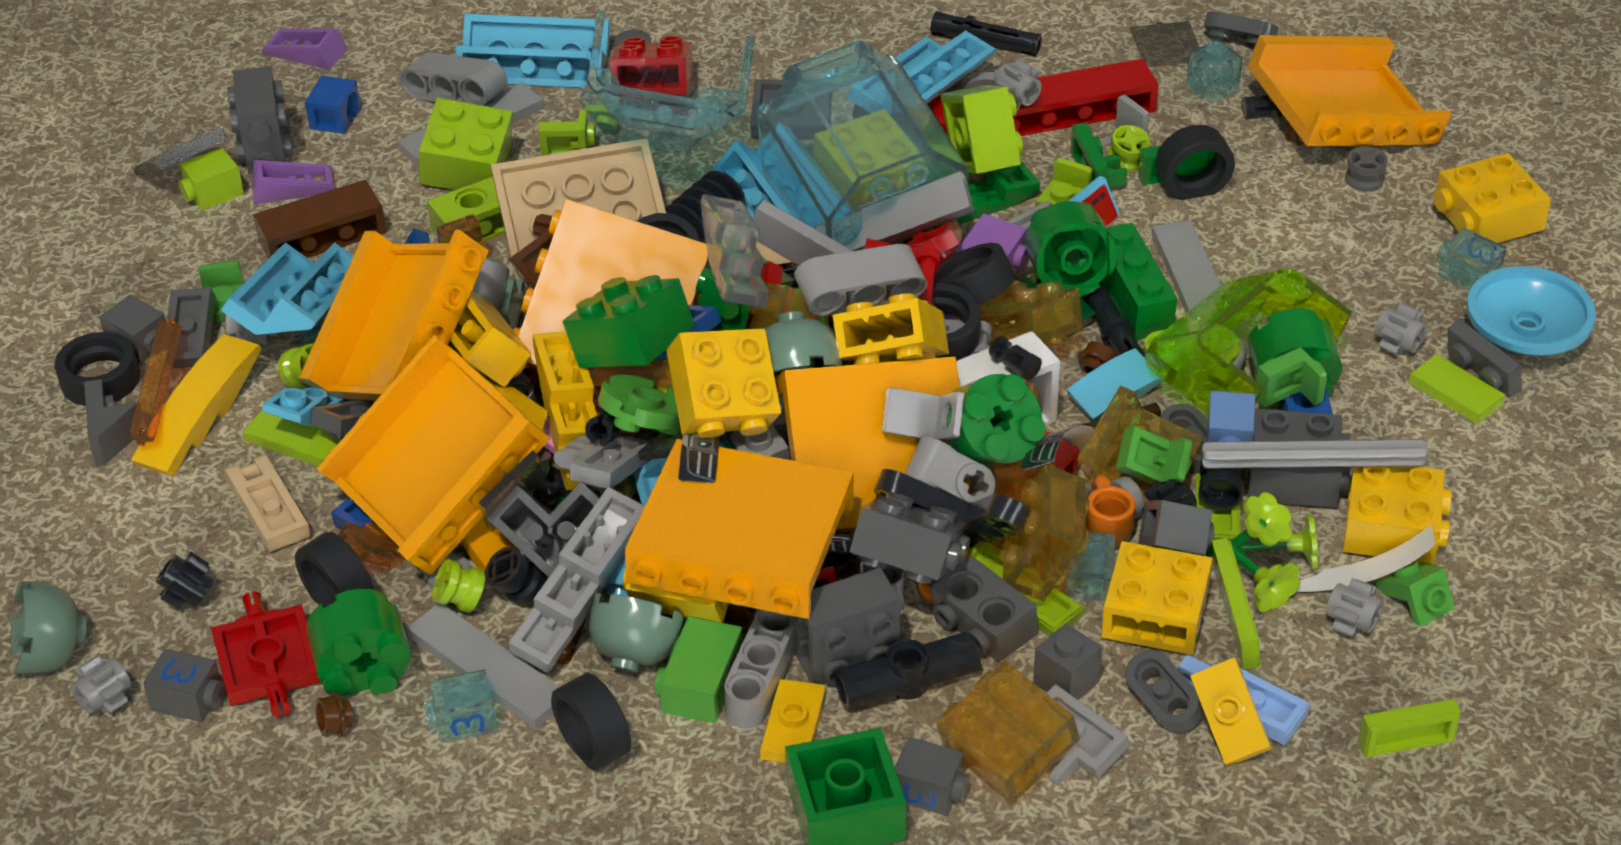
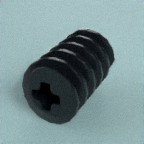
[665,171,746,242]

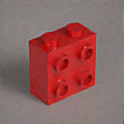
[610,36,694,102]

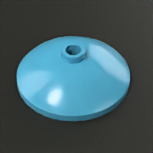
[1466,266,1596,356]

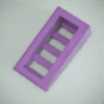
[262,28,347,70]
[251,160,334,204]

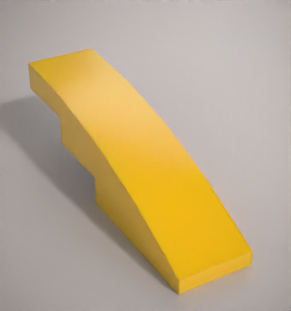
[532,331,601,490]
[131,334,262,477]

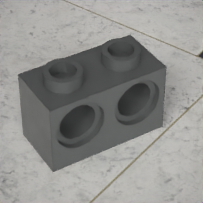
[931,555,1038,663]

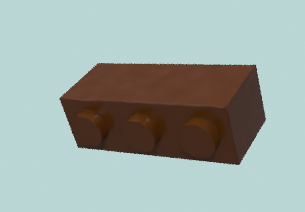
[253,179,386,259]

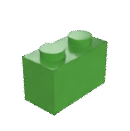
[654,616,743,724]

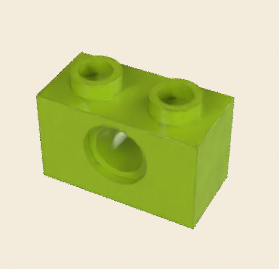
[427,177,505,243]

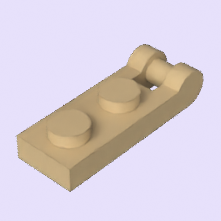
[224,454,311,552]

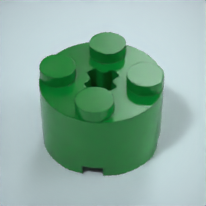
[1025,201,1117,297]
[1247,308,1342,402]
[941,374,1045,470]
[306,589,411,695]

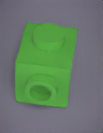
[1255,347,1327,408]
[1116,425,1192,485]
[1375,559,1454,626]

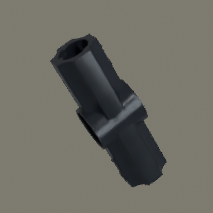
[834,632,981,710]

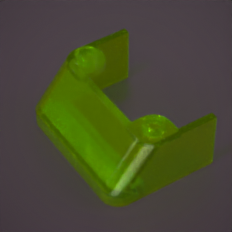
[1145,269,1353,414]

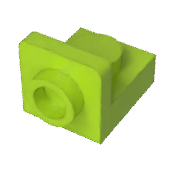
[539,109,596,156]
[1035,157,1093,206]

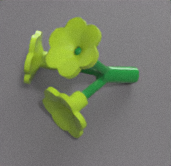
[1204,492,1318,613]

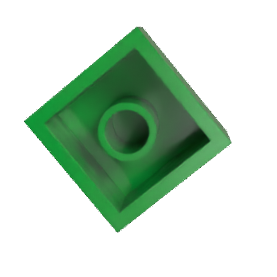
[562,275,695,368]
[785,727,906,845]

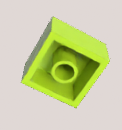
[941,85,1023,174]
[419,98,513,190]

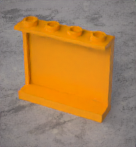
[1248,35,1452,146]
[513,199,712,389]
[298,229,489,401]
[316,335,551,575]
[775,357,974,539]
[625,439,854,619]

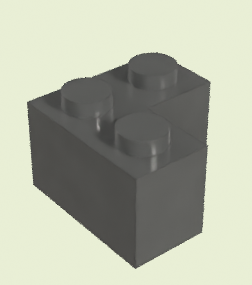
[487,482,600,577]

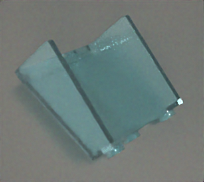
[579,10,754,155]
[757,40,968,246]

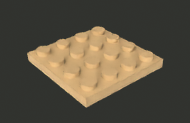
[491,138,666,300]

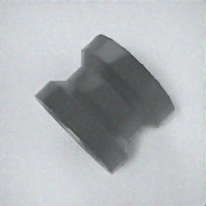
[1345,146,1388,192]

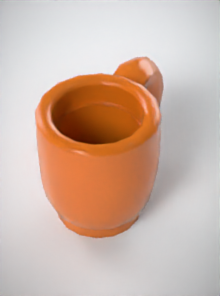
[1086,474,1136,549]

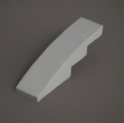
[508,487,645,673]

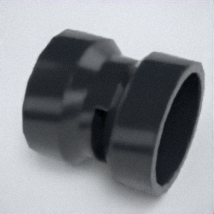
[1198,459,1244,510]
[485,546,548,608]

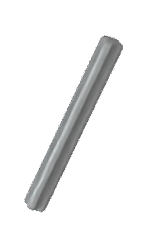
[1201,439,1427,469]

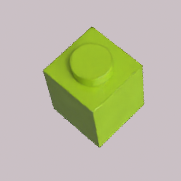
[178,147,244,211]

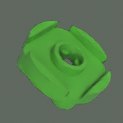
[598,375,681,435]

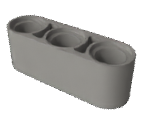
[399,52,508,106]
[794,244,927,316]
[724,609,795,729]

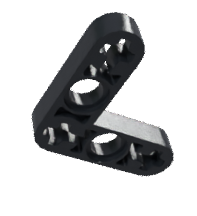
[873,469,1030,543]

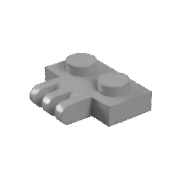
[554,434,653,491]
[1020,684,1130,786]

